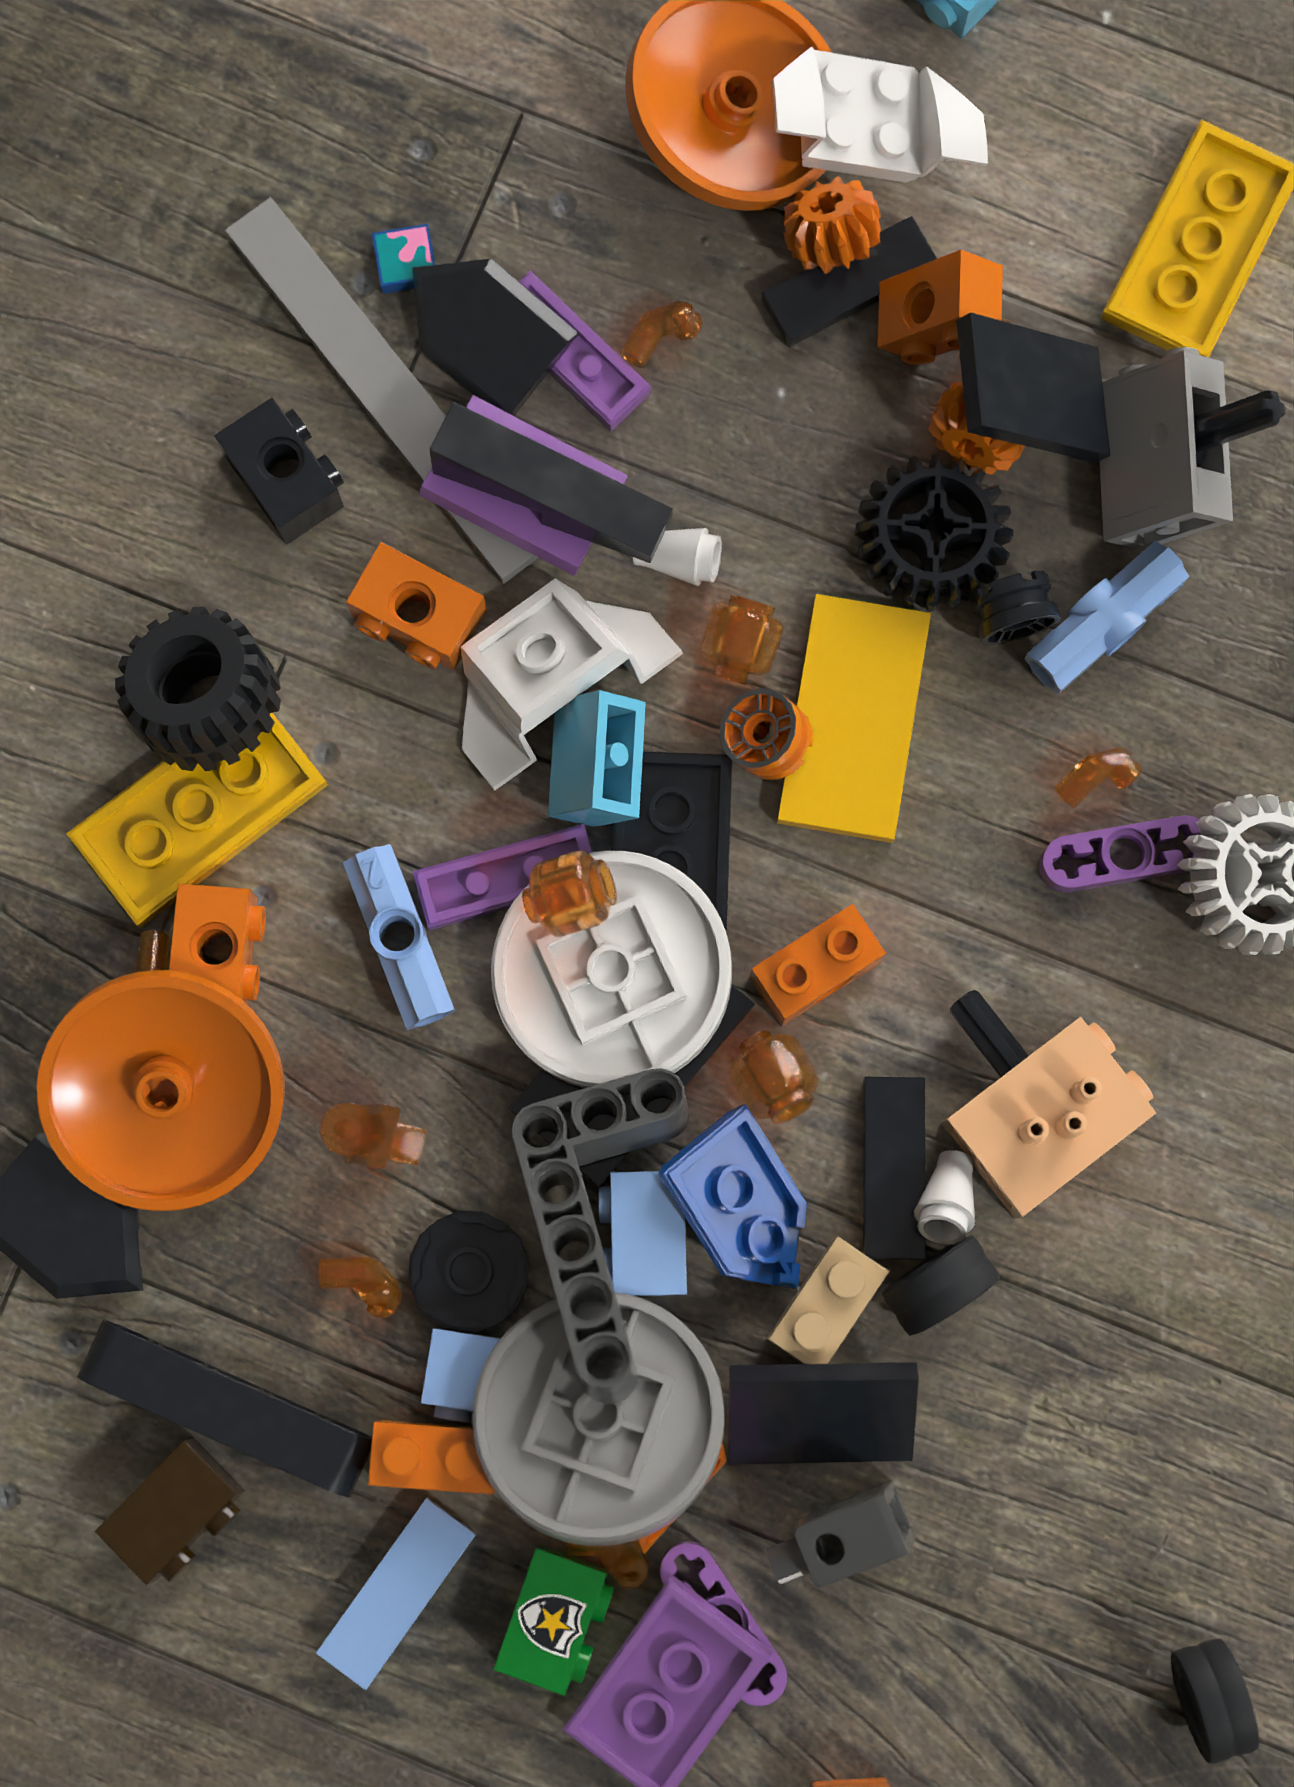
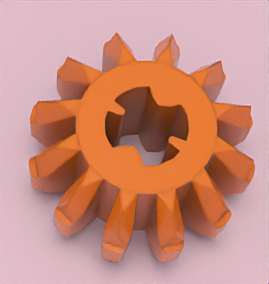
[784,176,881,274]
[928,382,1025,475]

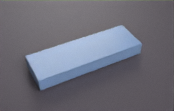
[316,1497,477,1690]

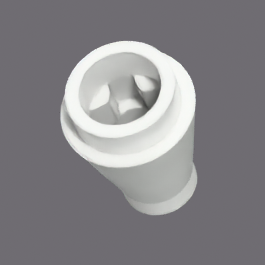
[633,528,722,586]
[914,1150,975,1244]

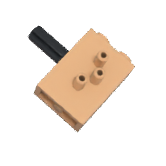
[941,990,1156,1219]

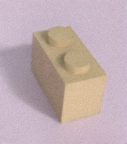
[766,1236,889,1364]

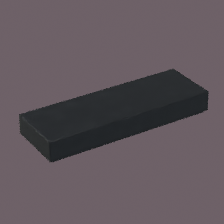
[761,216,937,348]
[863,1076,926,1260]

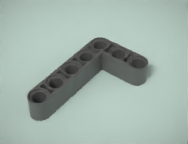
[512,1068,689,1404]

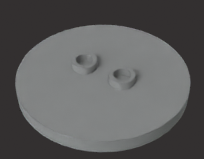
[472,1292,724,1546]

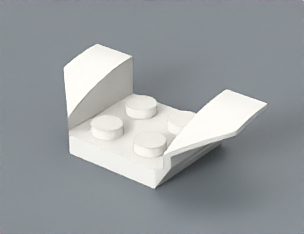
[771,47,988,183]
[461,579,683,791]

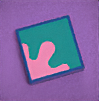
[372,224,435,294]

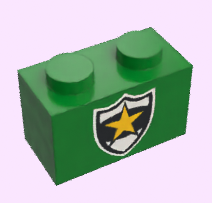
[494,1543,615,1696]

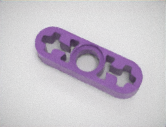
[1039,815,1201,893]
[660,1541,787,1706]

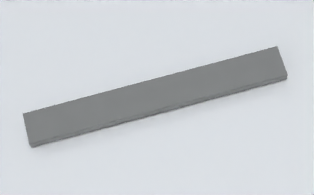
[225,197,539,584]

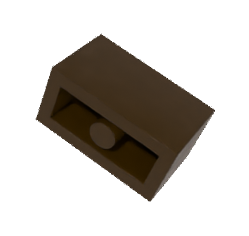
[94,1438,245,1585]

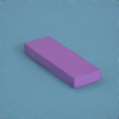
[519,271,651,432]
[413,824,592,931]

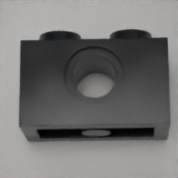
[214,397,344,545]

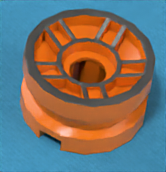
[719,688,813,780]

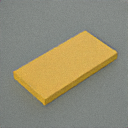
[1100,119,1294,358]
[777,594,931,843]
[66,713,328,928]

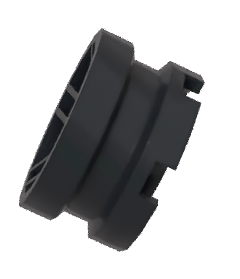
[968,571,1061,645]

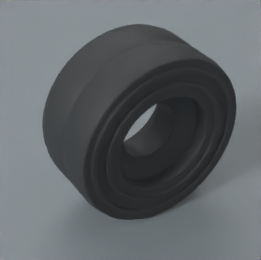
[882,1235,1000,1336]
[1171,1639,1259,1763]

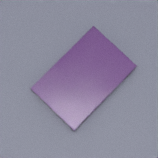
[419,395,628,576]
[562,1575,773,1787]

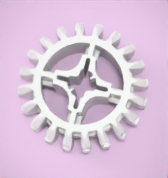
[1177,794,1294,955]

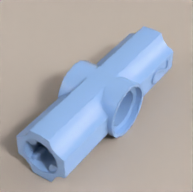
[1024,540,1190,694]
[343,844,455,1030]

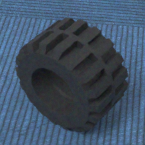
[115,607,281,771]

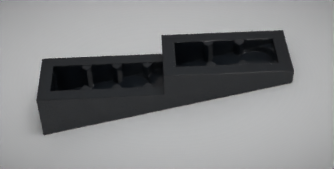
[429,402,673,563]

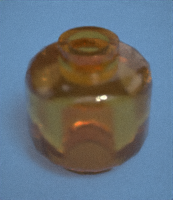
[699,594,784,685]
[522,851,617,937]
[730,1030,819,1124]

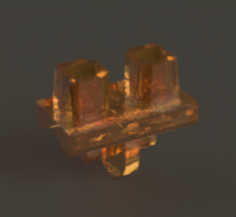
[319,1103,427,1169]

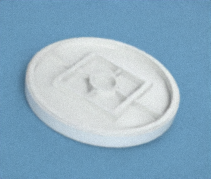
[491,851,732,1088]

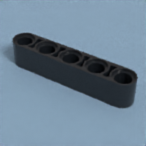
[77,1320,372,1498]

